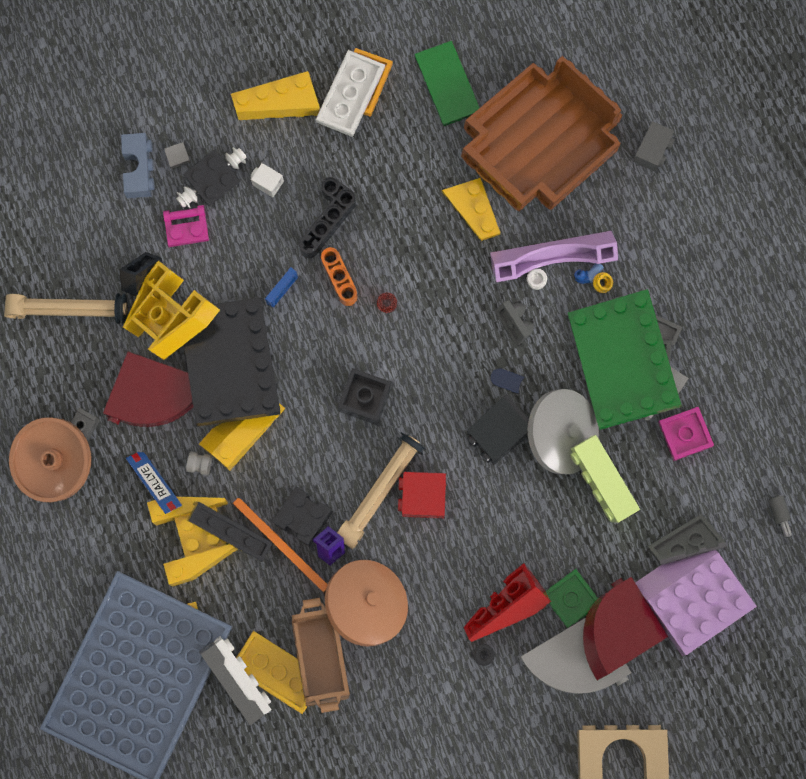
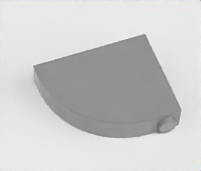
[520,618,631,694]

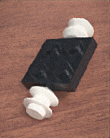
[176,147,247,209]

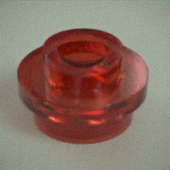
[377,292,397,313]

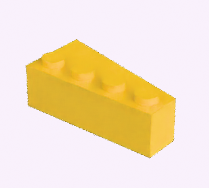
[231,71,320,120]

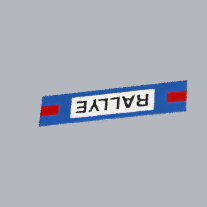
[126,452,182,514]

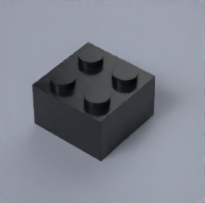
[338,368,392,425]

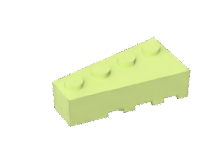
[570,435,640,523]

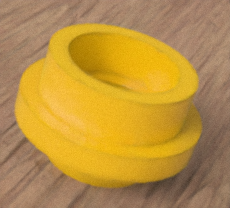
[593,272,613,293]

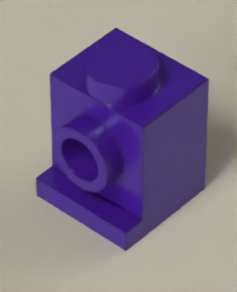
[313,526,345,566]

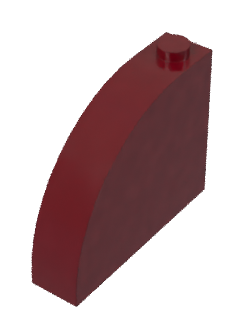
[103,352,193,427]
[583,577,668,681]

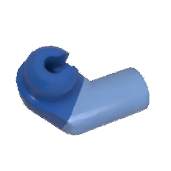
[574,263,604,284]

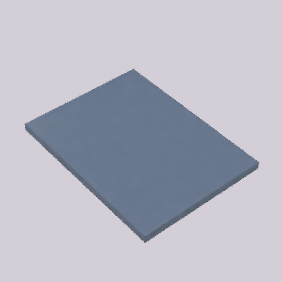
[40,571,233,779]

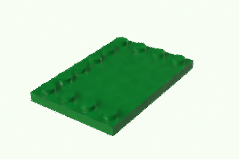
[568,289,682,430]

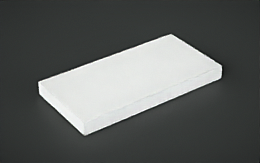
[315,50,385,137]

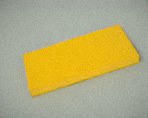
[236,631,308,714]

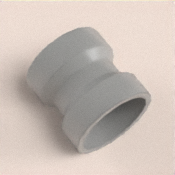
[186,451,212,476]

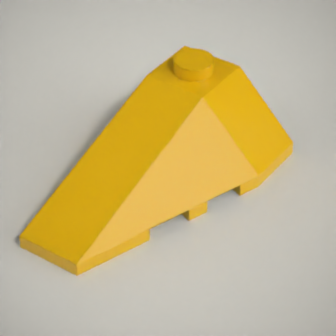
[199,403,285,471]

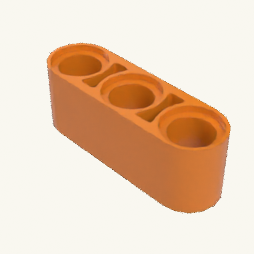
[321,247,358,306]

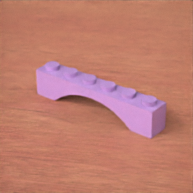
[490,231,618,282]

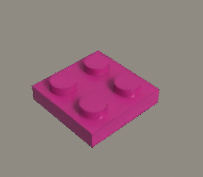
[658,407,714,461]

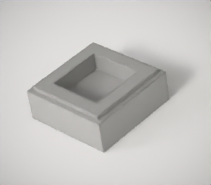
[164,142,190,169]

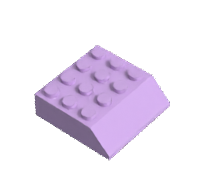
[636,550,757,656]

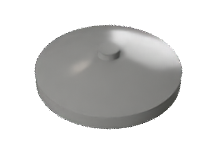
[528,389,599,474]

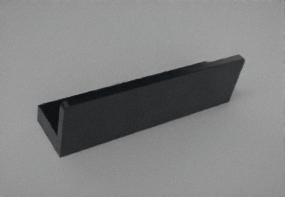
[187,501,273,562]

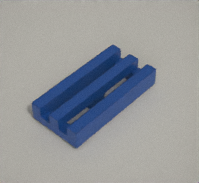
[265,267,298,307]

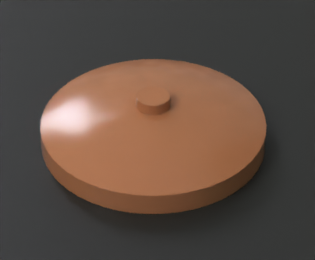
[9,418,91,502]
[325,560,408,647]

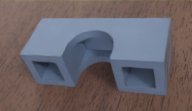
[121,133,155,198]

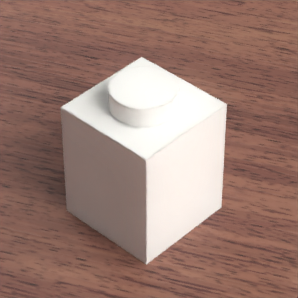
[251,163,284,197]

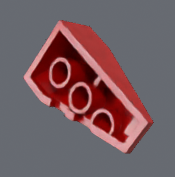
[464,564,551,642]

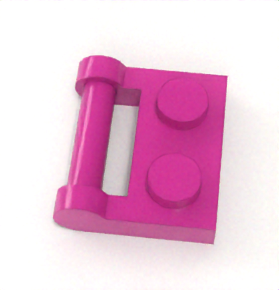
[163,205,209,247]

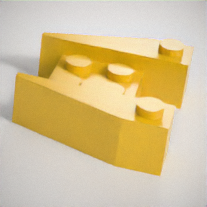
[123,261,220,360]
[147,497,238,587]

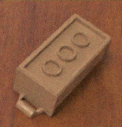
[291,598,350,713]

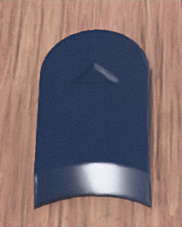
[491,368,525,394]

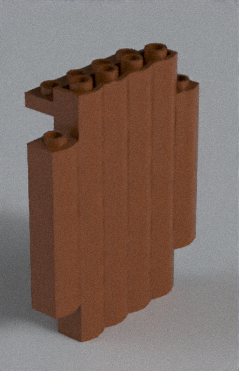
[461,56,622,211]

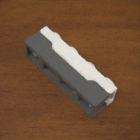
[199,636,271,725]

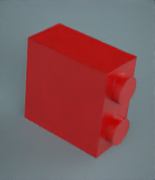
[398,472,446,518]

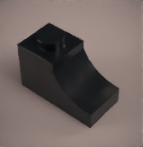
[119,252,162,297]

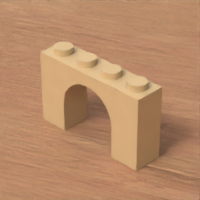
[577,725,669,779]

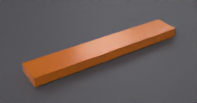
[233,498,328,594]

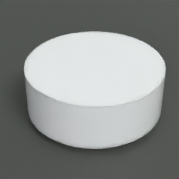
[526,269,547,290]

